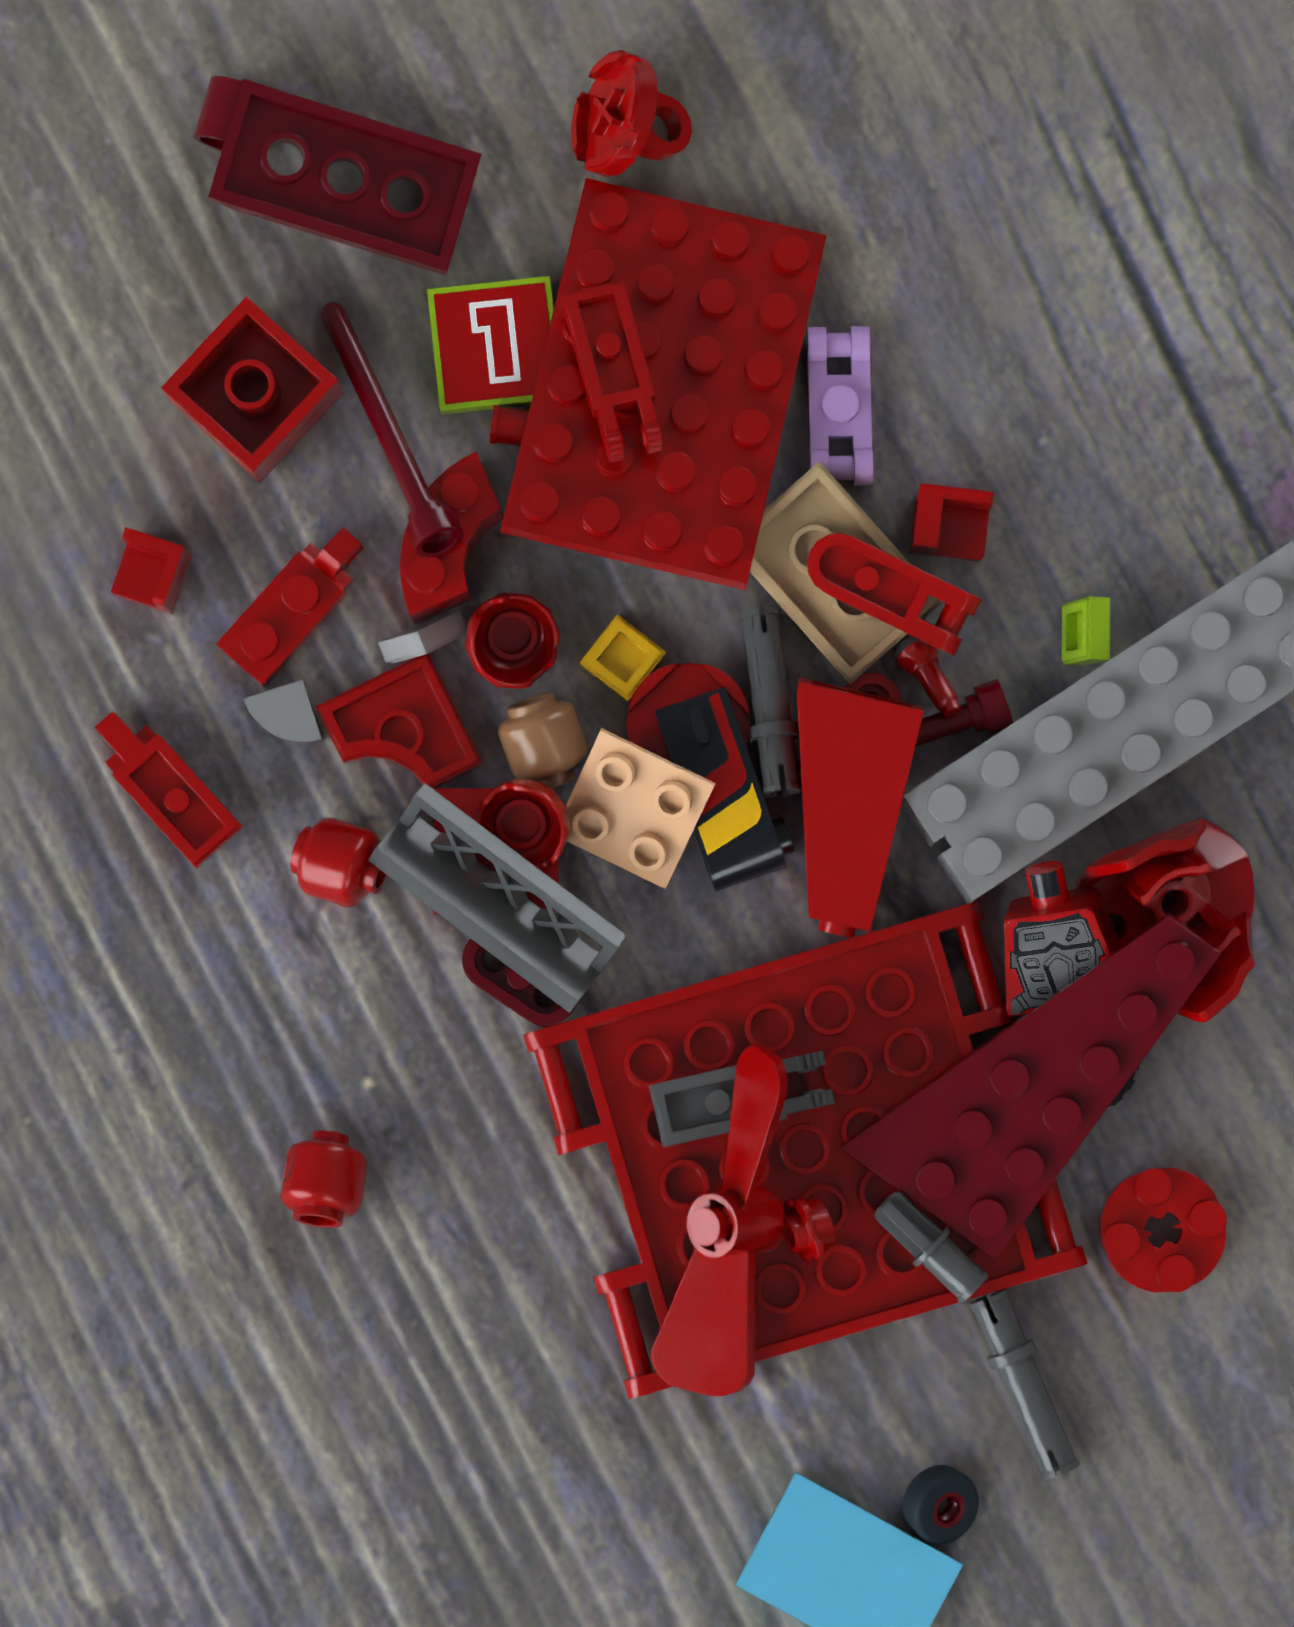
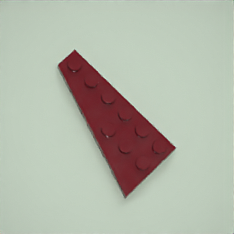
[841,913,1221,1259]

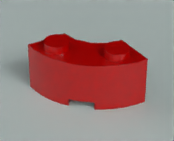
[400,452,503,625]

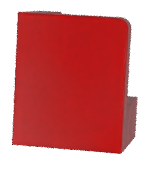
[909,483,994,562]
[111,527,192,615]

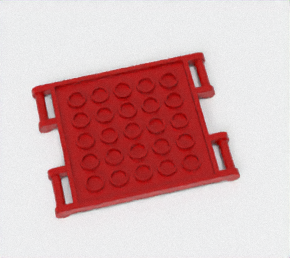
[523,901,1088,1399]

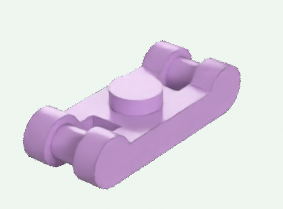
[807,326,873,486]

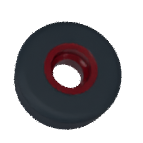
[902,1465,979,1544]

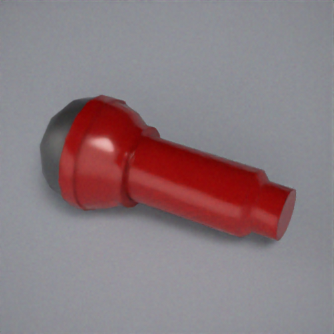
[895,634,962,718]

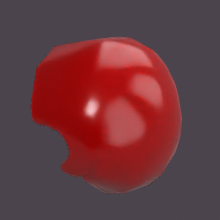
[464,592,559,689]
[475,779,571,870]

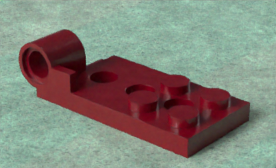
[193,76,482,275]

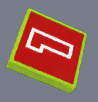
[427,276,554,415]

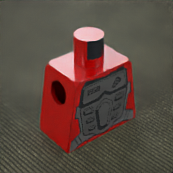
[1004,861,1121,1017]

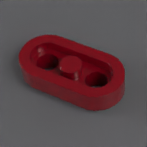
[462,938,576,1027]

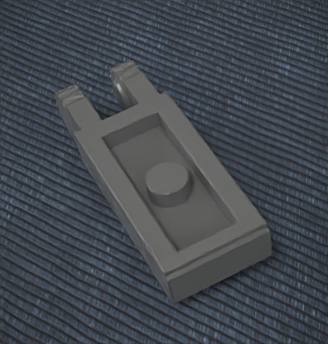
[649,1051,835,1147]

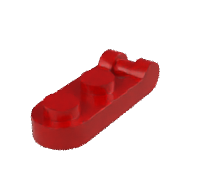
[807,533,982,656]

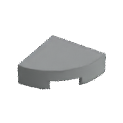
[378,610,467,664]
[243,680,323,744]

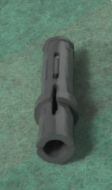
[740,607,801,799]
[969,1289,1080,1480]

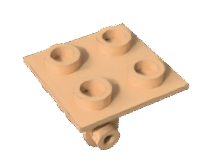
[566,728,716,889]

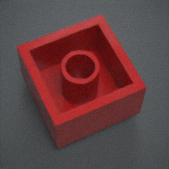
[161,296,344,484]

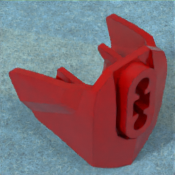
[1075,818,1255,1023]

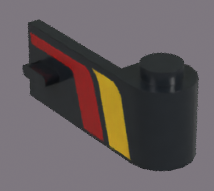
[654,687,795,892]

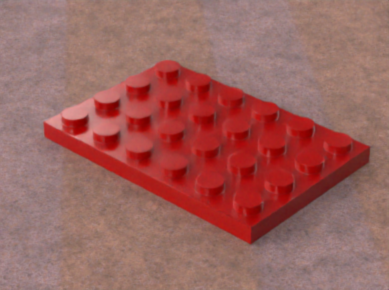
[500,178,827,590]

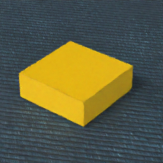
[579,614,667,703]

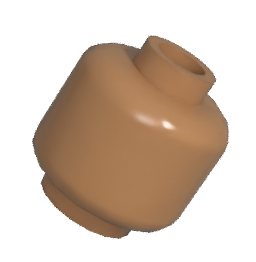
[498,692,589,788]

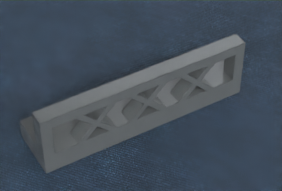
[368,783,627,1013]

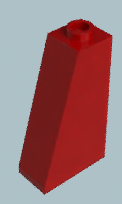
[797,677,924,937]

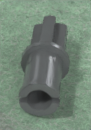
[874,1191,989,1304]

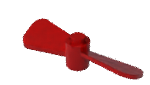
[651,1045,788,1397]

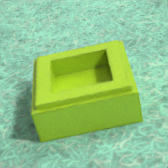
[1062,596,1110,666]

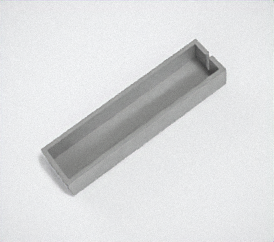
[901,540,1294,904]

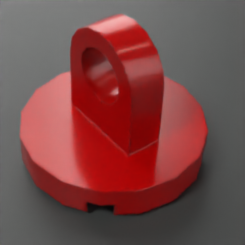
[571,50,692,177]

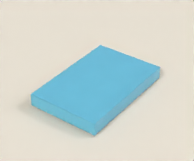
[735,1471,963,1627]

